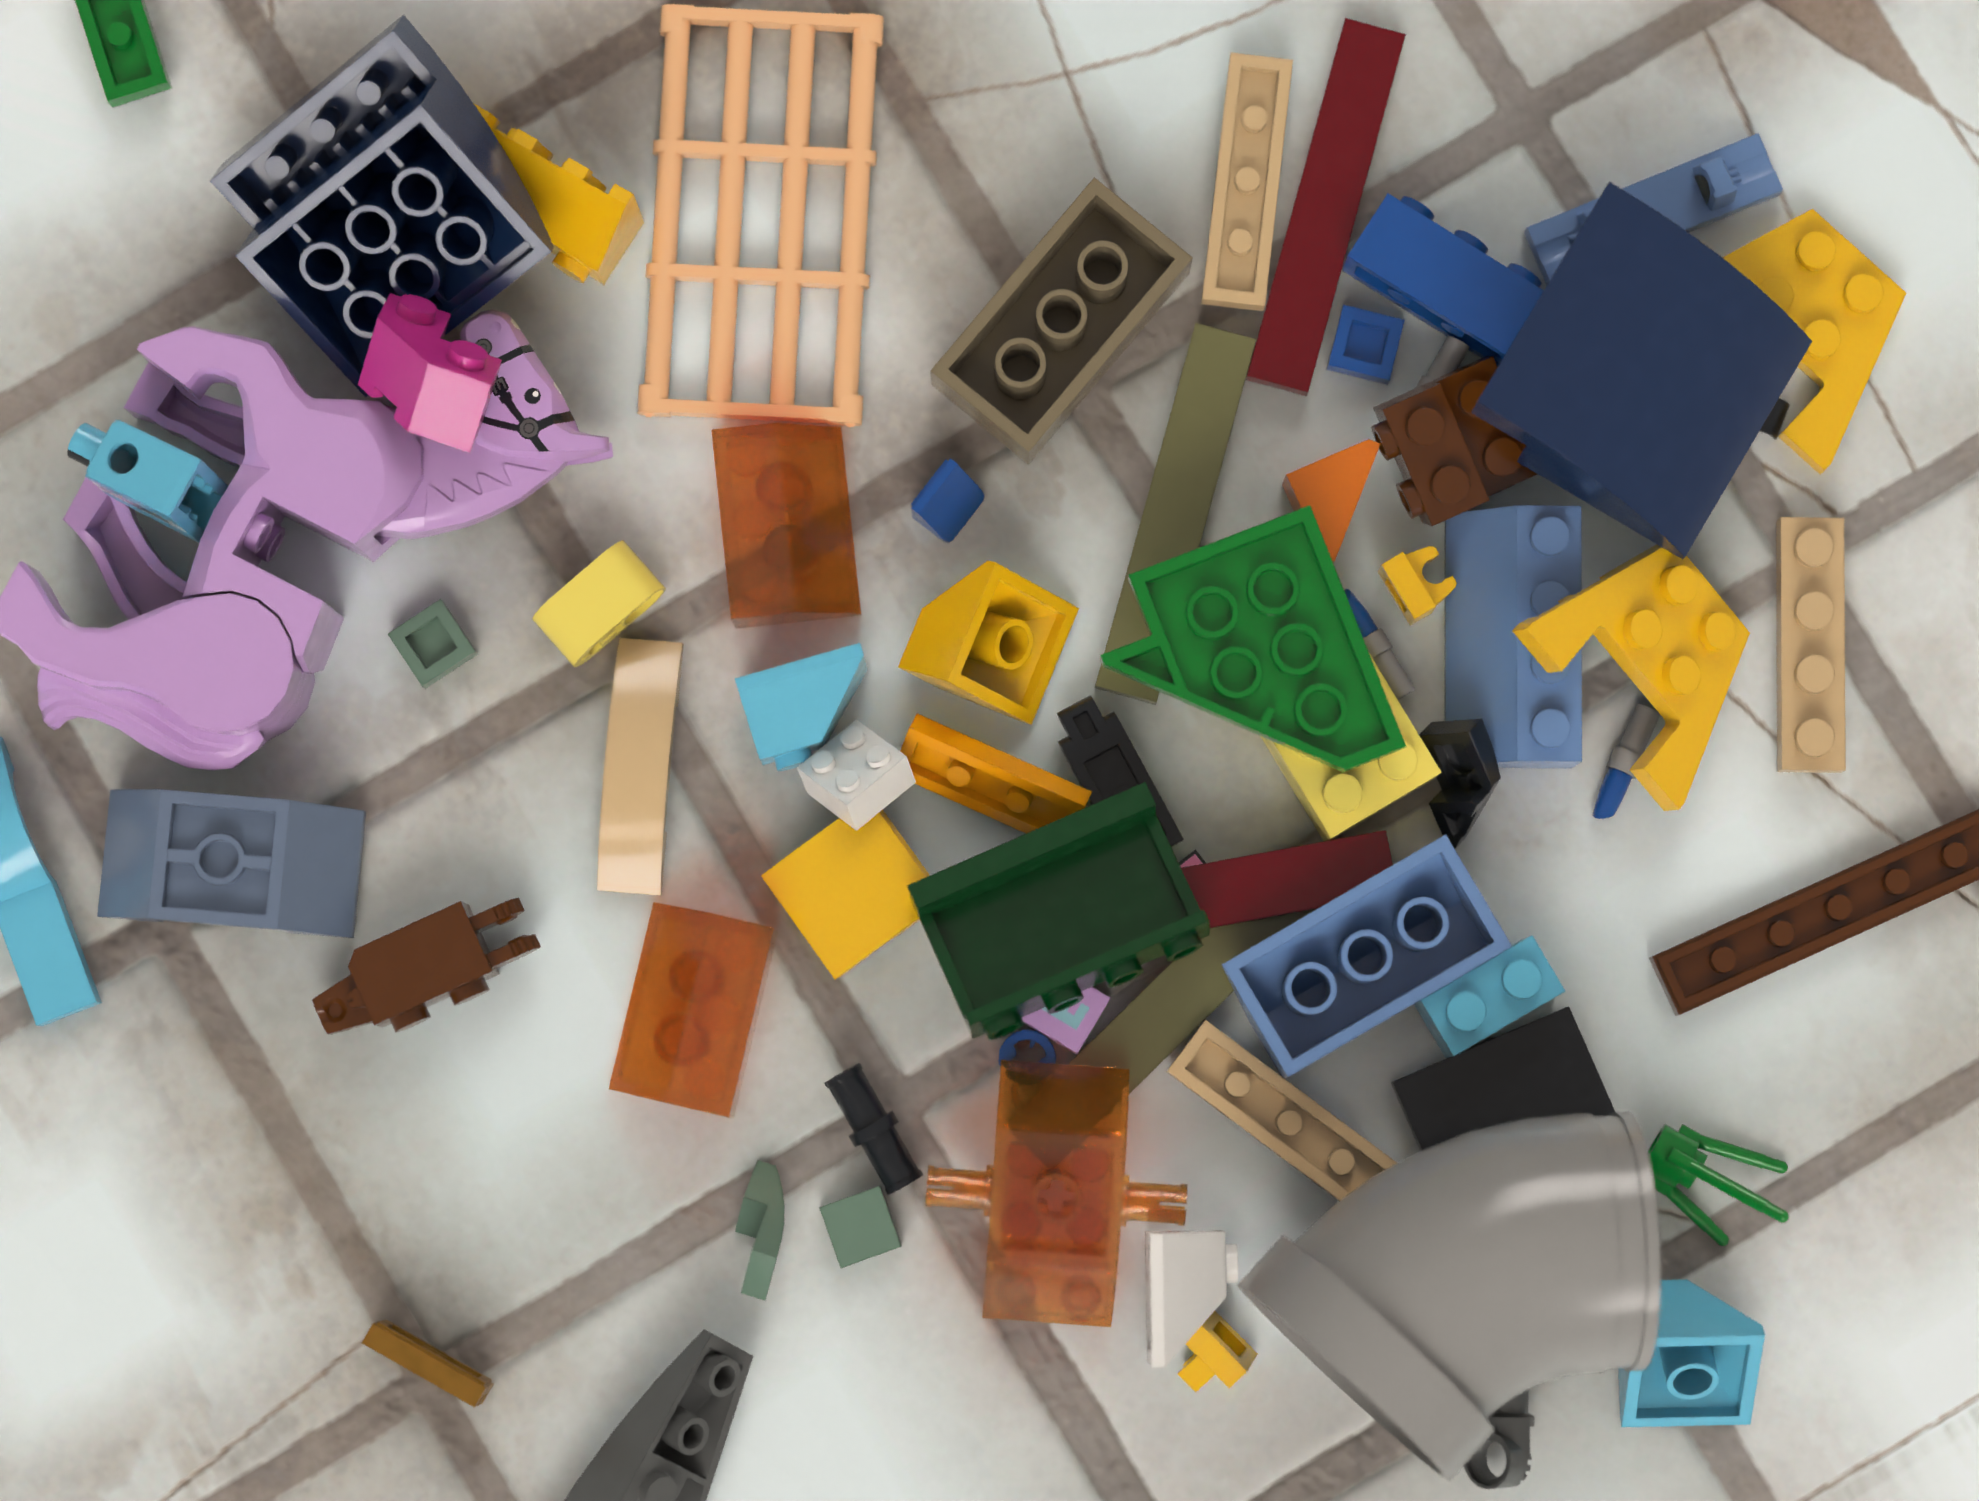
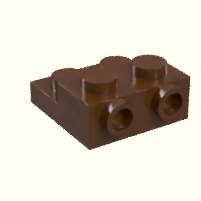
[1371,356,1537,526]

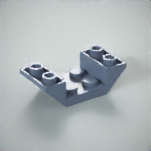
[97,789,366,938]

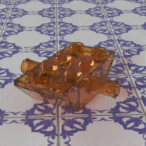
[925,1059,1187,1327]

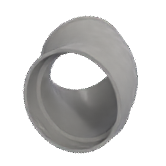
[1237,1112,1661,1481]

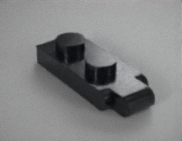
[1057,695,1184,847]

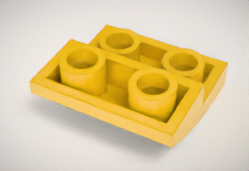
[761,810,930,980]

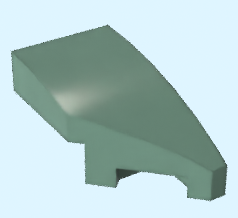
[735,1160,785,1301]

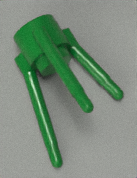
[1648,1124,1789,1246]

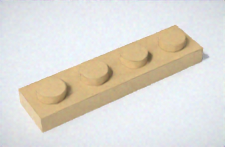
[1201,53,1293,311]
[1776,517,1846,773]
[1166,1020,1397,1201]

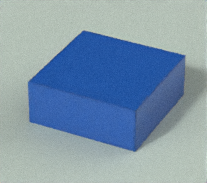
[1326,305,1405,385]

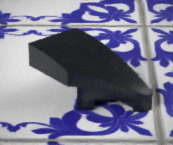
[1419,719,1501,849]

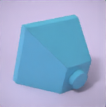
[735,643,868,771]
[1618,1279,1765,1427]

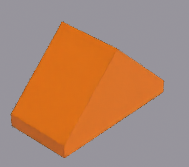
[1282,439,1381,564]

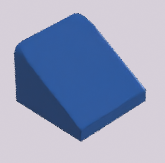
[911,458,985,543]

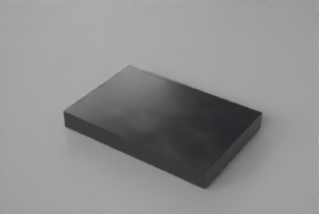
[1391,1006,1615,1151]

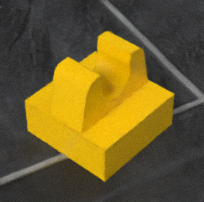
[1378,546,1457,626]
[1177,1311,1258,1393]

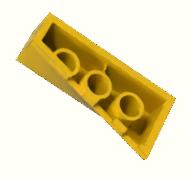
[473,103,644,285]

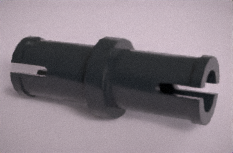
[824,1063,923,1195]

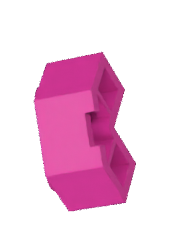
[358,293,502,453]

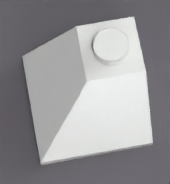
[1145,1230,1238,1367]

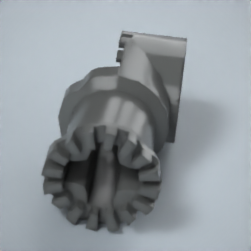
[1464,1390,1535,1489]

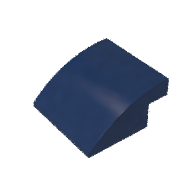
[210,14,554,398]
[1471,182,1812,559]

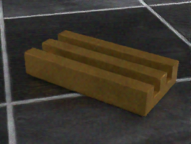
[362,1319,493,1408]

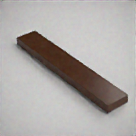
[1649,809,1979,1016]

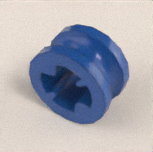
[998,1030,1056,1088]

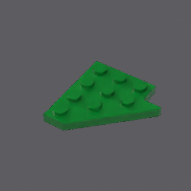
[1100,505,1406,772]

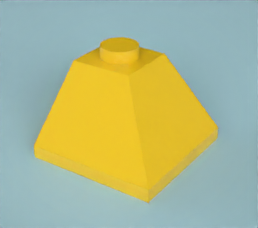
[898,560,1079,725]

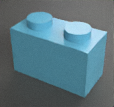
[1414,935,1565,1058]

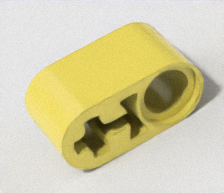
[532,540,666,667]

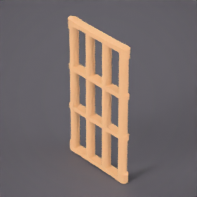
[637,4,884,427]

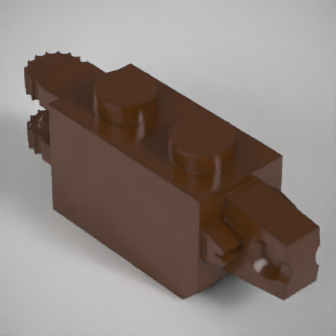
[312,897,541,1035]

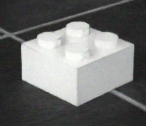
[797,719,916,831]

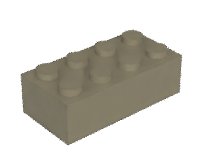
[930,177,1193,465]

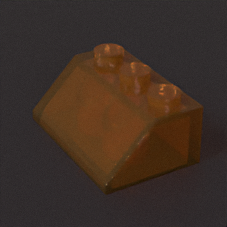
[711,423,861,629]
[609,902,778,1118]

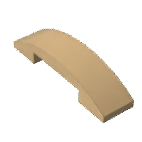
[597,638,684,896]

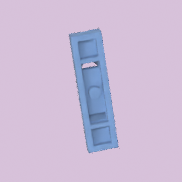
[1524,133,1783,285]

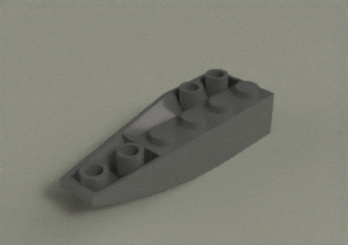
[564,1329,753,1501]

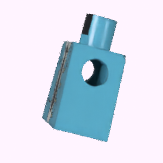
[67,420,228,543]

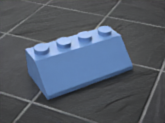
[1445,505,1582,769]
[1221,834,1512,1078]

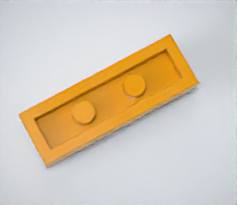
[900,713,1092,833]

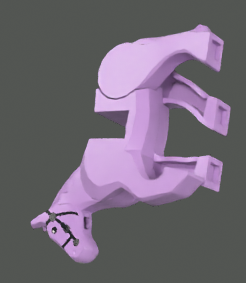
[0,309,613,770]

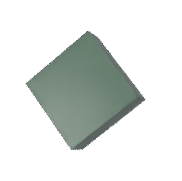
[388,599,478,689]
[819,1185,902,1268]

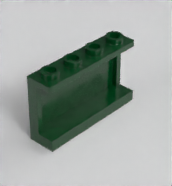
[907,782,1210,1040]

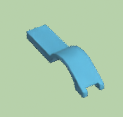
[0,737,102,1026]

